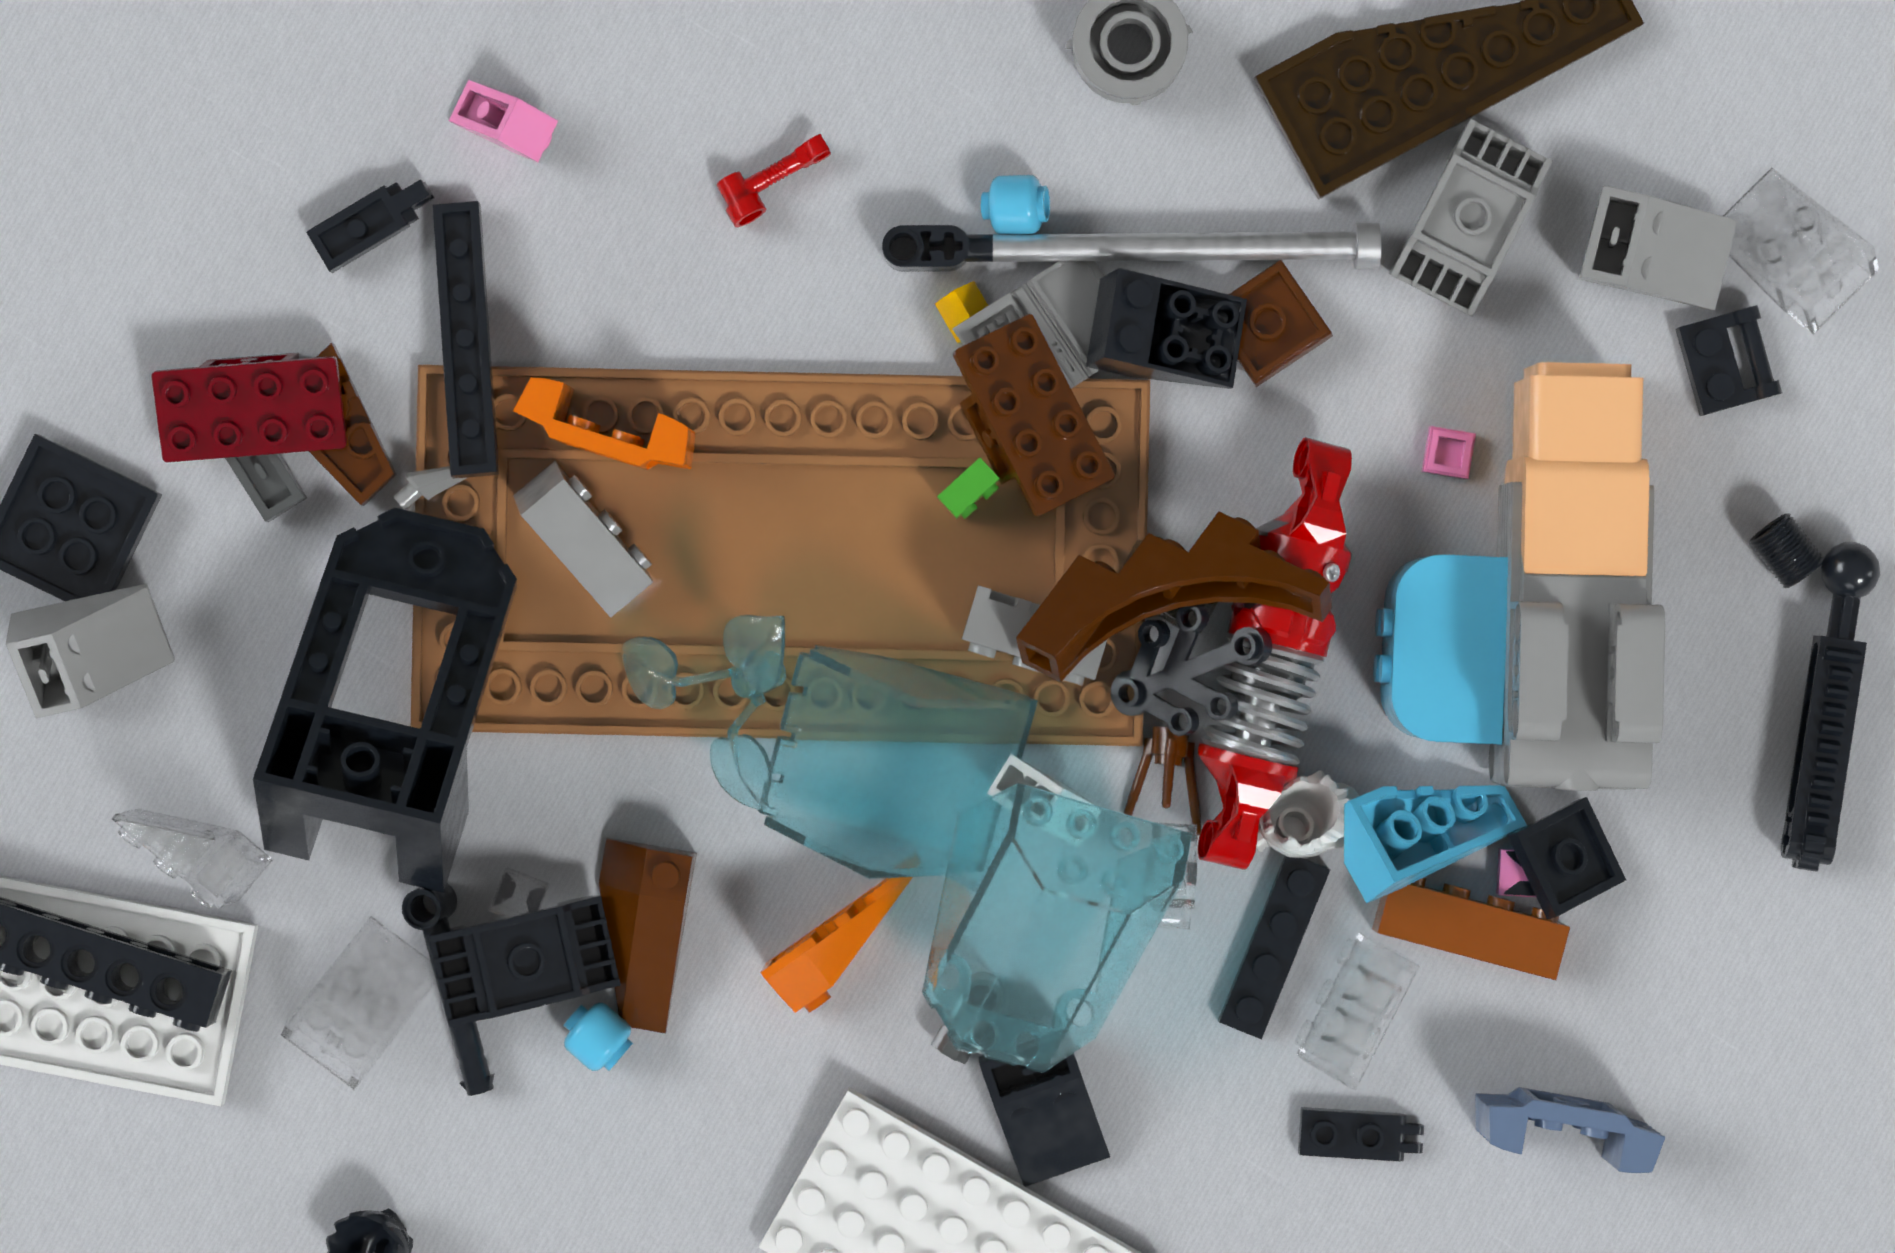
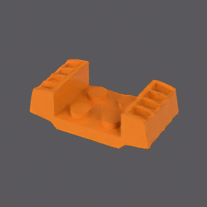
[513,377,695,470]

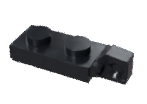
[306,179,434,273]

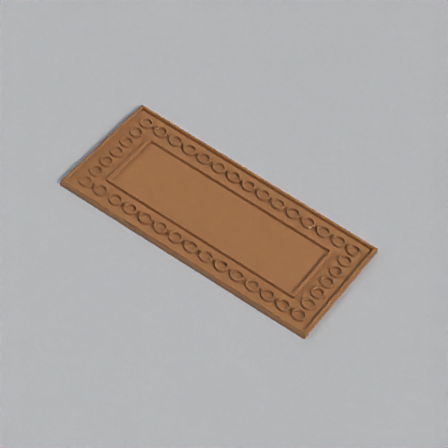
[410,365,1150,746]

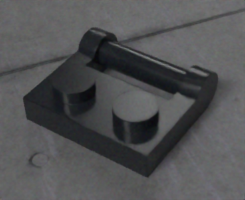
[1675,305,1782,416]

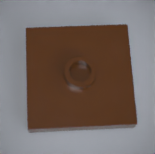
[1228,260,1333,387]

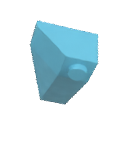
[1344,785,1527,903]

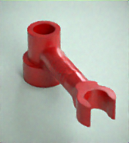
[717,134,831,228]

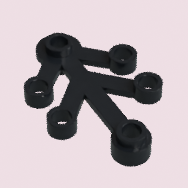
[1111,605,1272,736]

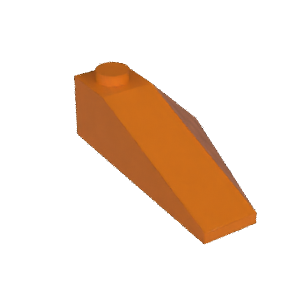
[760,858,920,1013]

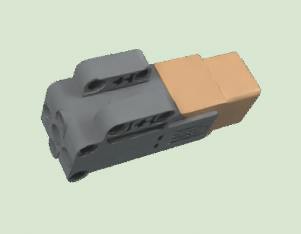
[1489,362,1665,791]

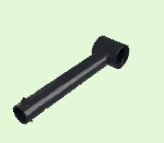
[402,883,495,1096]

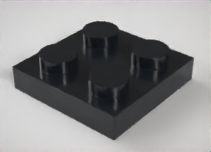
[1508,797,1626,919]

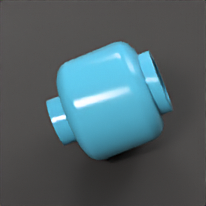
[981,175,1050,234]
[563,1003,633,1071]

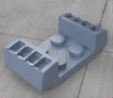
[1475,1087,1665,1173]

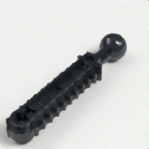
[1781,542,1880,872]

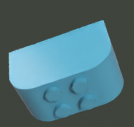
[1373,555,1508,745]

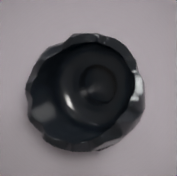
[326,1208,413,1253]

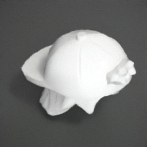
[1256,770,1359,858]

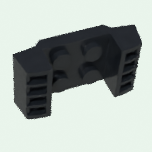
[429,895,621,1027]

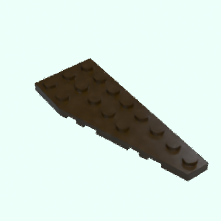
[1254,0,1644,200]

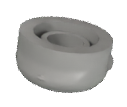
[1065,0,1193,105]

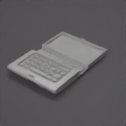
[953,261,1104,389]

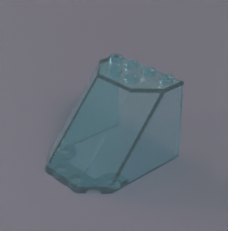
[922,783,1192,1073]

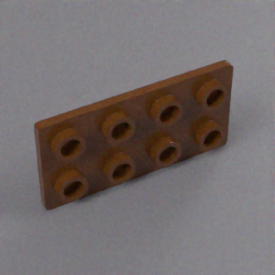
[953,314,1115,516]

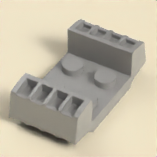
[1389,119,1553,317]

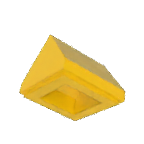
[935,281,988,344]

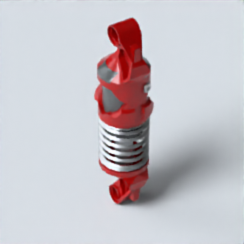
[1197,437,1352,870]

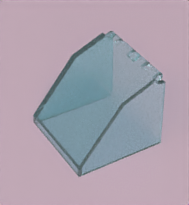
[757,645,1038,879]

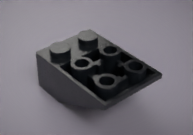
[1086,268,1247,389]
[979,1027,1110,1187]

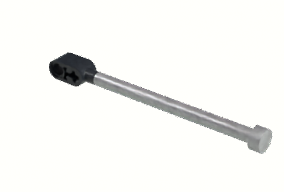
[882,222,1381,272]

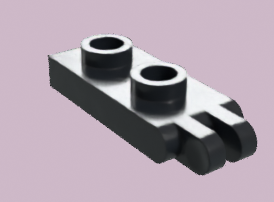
[1298,1107,1424,1161]

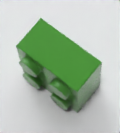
[937,458,1000,519]

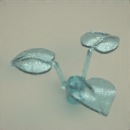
[622,615,786,810]

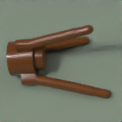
[1124,727,1202,835]

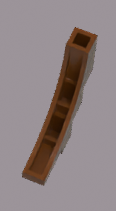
[1016,511,1332,682]

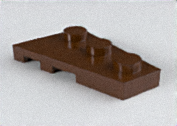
[309,343,397,506]

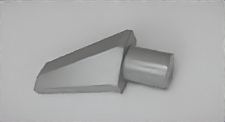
[393,466,469,510]

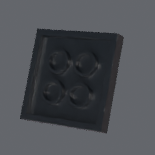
[0,434,163,601]

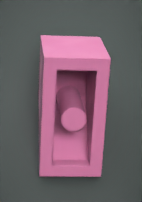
[449,80,558,162]

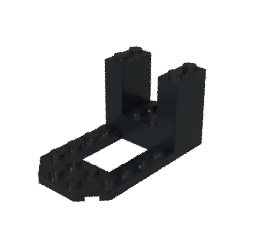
[253,507,517,893]

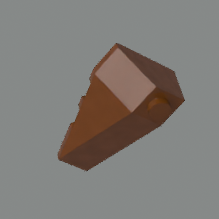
[599,837,697,1034]

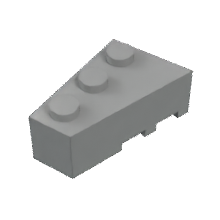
[513,461,653,617]
[962,585,1107,686]

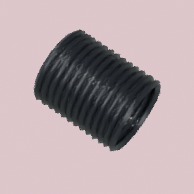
[1749,513,1824,588]

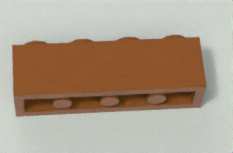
[1372,877,1570,980]

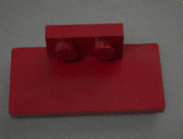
[151,352,347,463]

